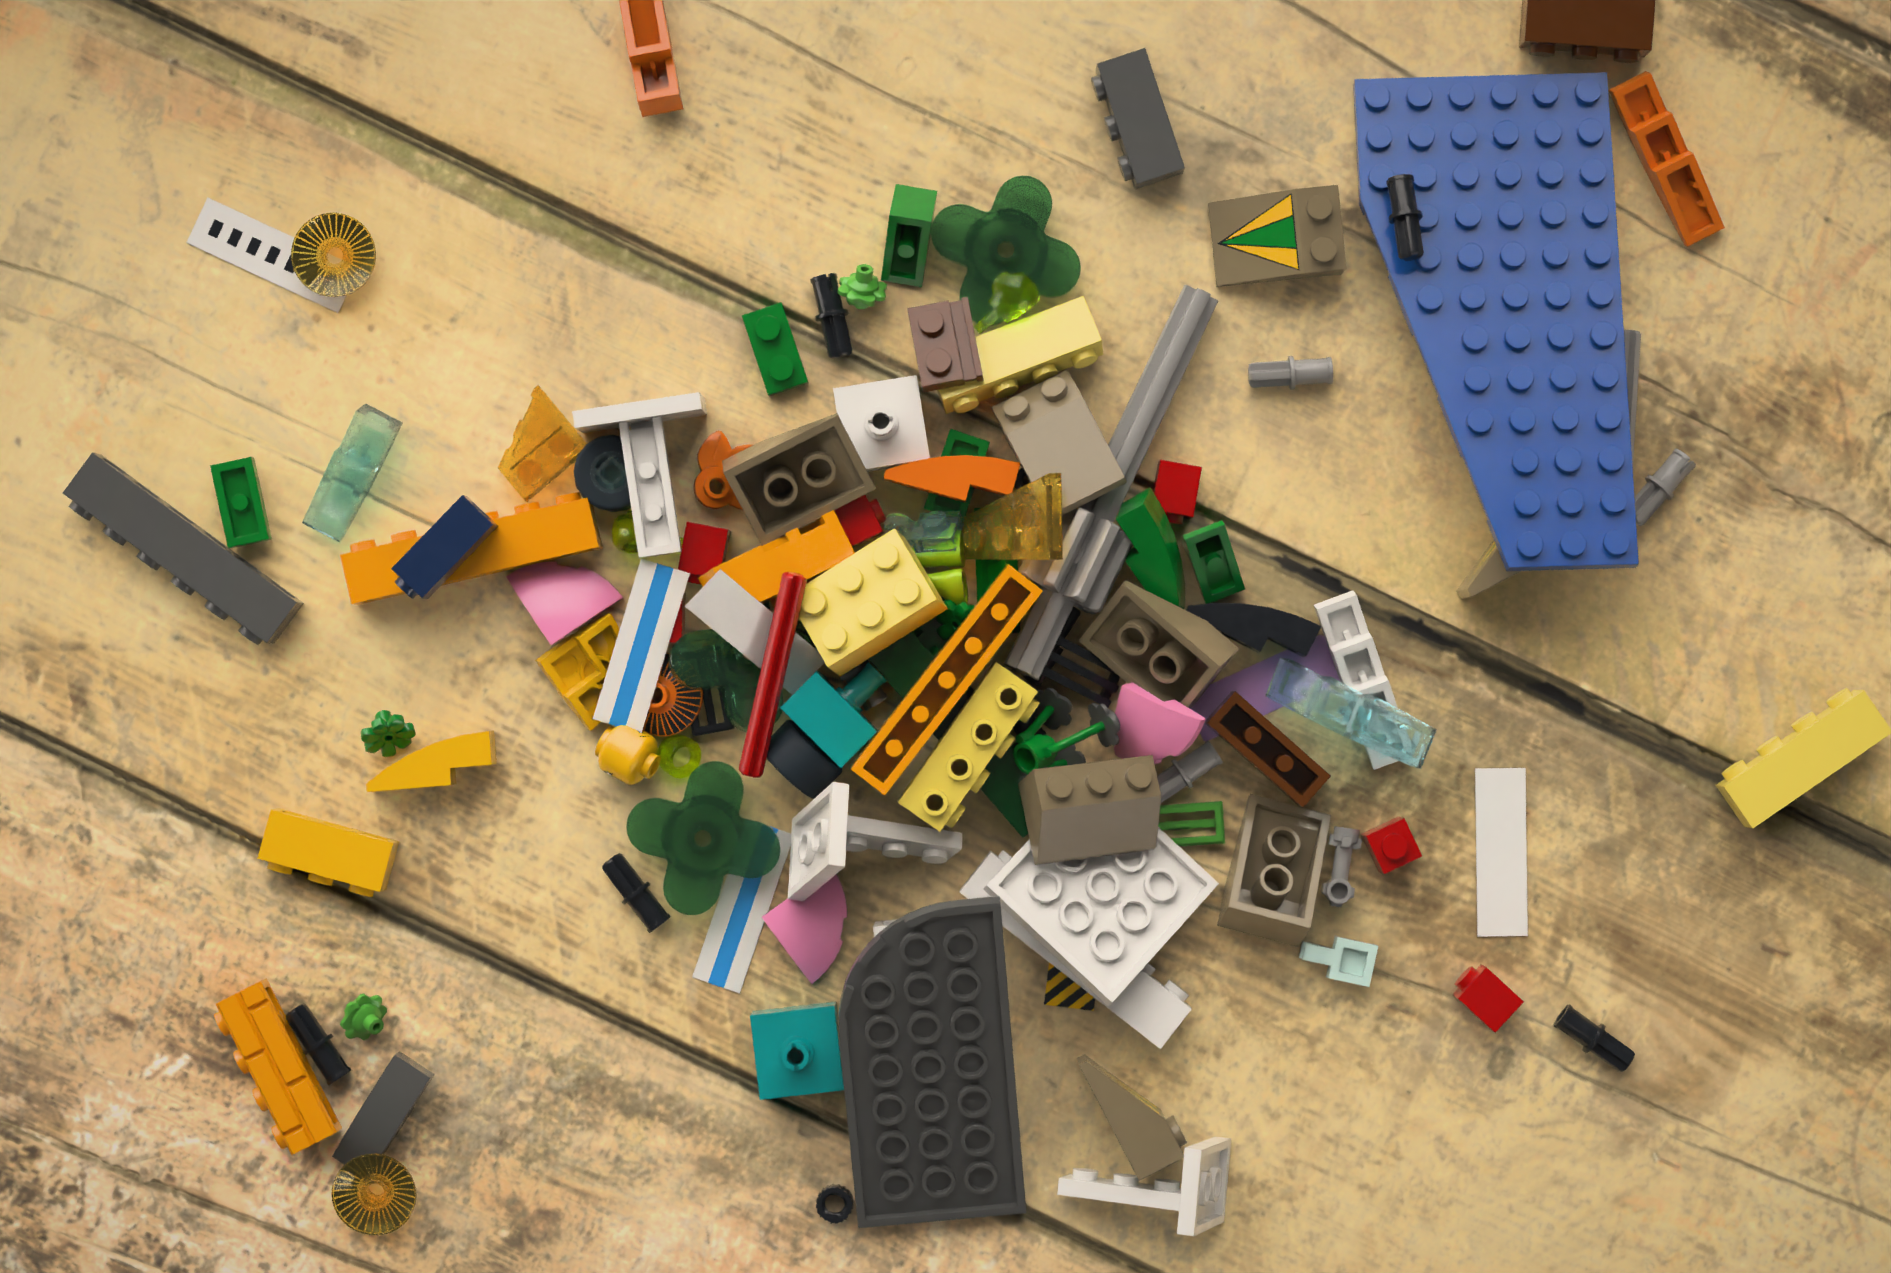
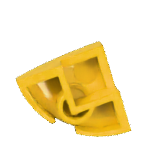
[535,613,619,731]

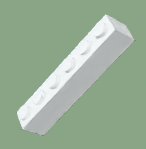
[960,850,1192,1049]

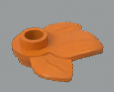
[694,431,753,510]

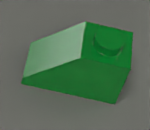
[881,184,937,287]

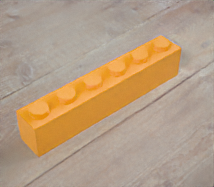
[340,492,603,605]
[850,565,1043,795]

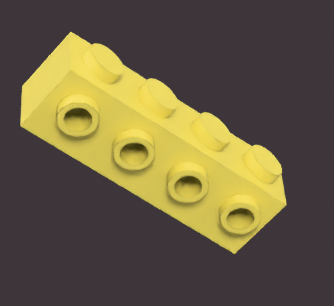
[937,296,1103,414]
[897,661,1039,832]
[1716,688,1891,829]

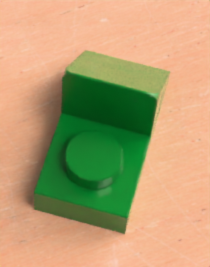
[1182,520,1245,604]

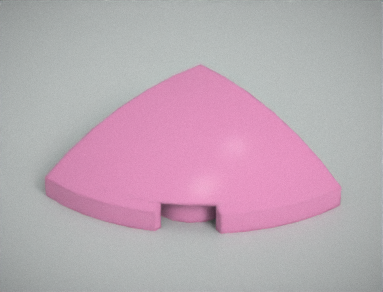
[506,562,623,645]
[1114,682,1206,764]
[762,874,847,984]

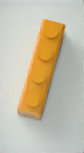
[214,978,342,1155]

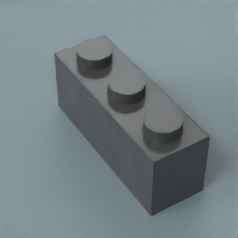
[1091,48,1185,189]

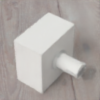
[833,375,930,472]

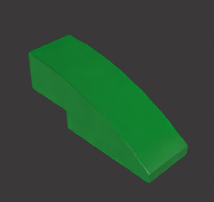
[1116,487,1185,609]

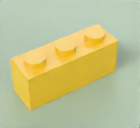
[257,808,400,897]

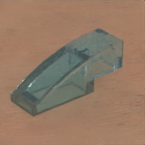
[302,404,403,542]

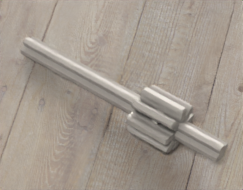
[1004,285,1218,680]

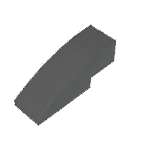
[332,1051,435,1179]

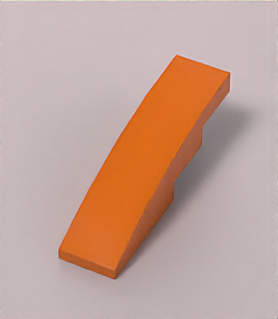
[1608,71,1725,247]

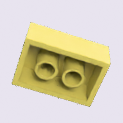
[799,528,948,676]

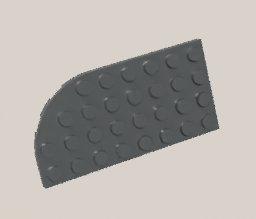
[838,896,1026,1228]

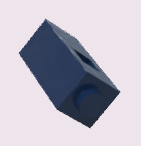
[391,495,498,599]

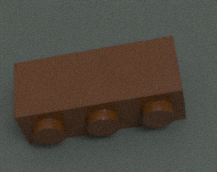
[1519,0,1655,63]
[1205,691,1331,808]

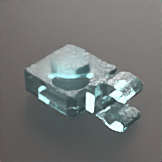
[884,511,964,553]

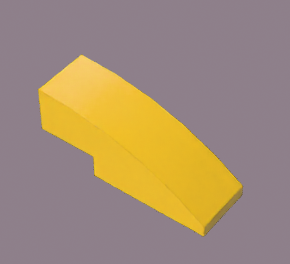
[366,730,497,792]

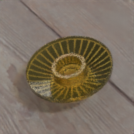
[291,212,376,297]
[331,1153,417,1236]

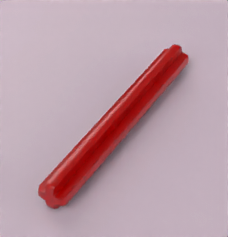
[739,572,807,778]

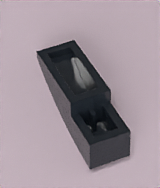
[1185,603,1322,657]

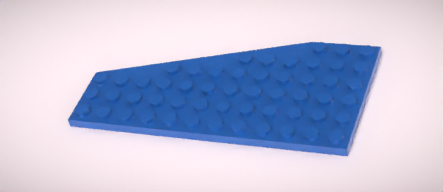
[1353,72,1639,571]

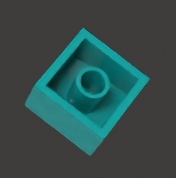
[780,662,887,768]
[750,1001,844,1100]

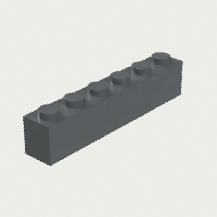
[63,452,304,645]

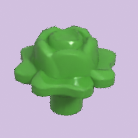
[838,264,887,309]
[340,994,387,1040]

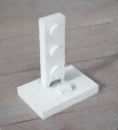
[572,392,707,558]
[788,782,963,901]
[1057,1137,1231,1237]

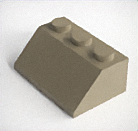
[1018,755,1161,865]

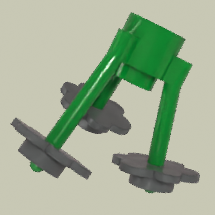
[1013,687,1120,775]

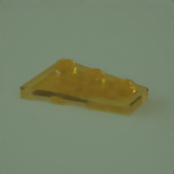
[963,473,1063,560]

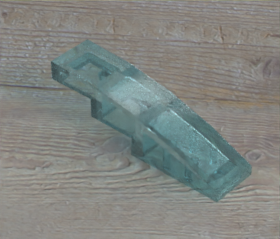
[1265,658,1437,769]

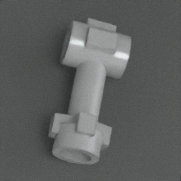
[1321,826,1362,907]

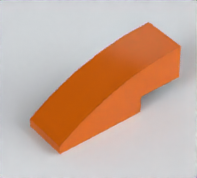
[619,0,683,117]
[884,455,1020,503]

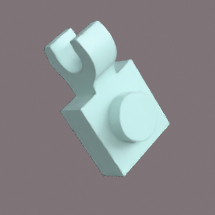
[1299,936,1378,987]

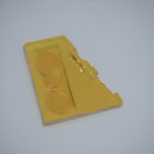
[498,385,588,502]

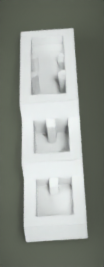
[1314,591,1413,770]

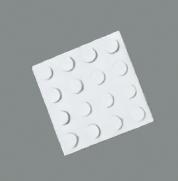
[983,827,1219,1006]

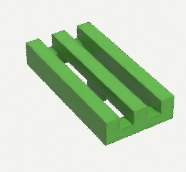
[1158,801,1225,846]

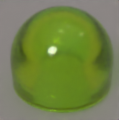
[657,734,701,778]

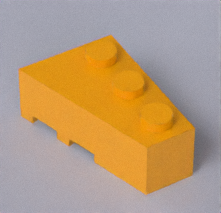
[698,510,855,608]

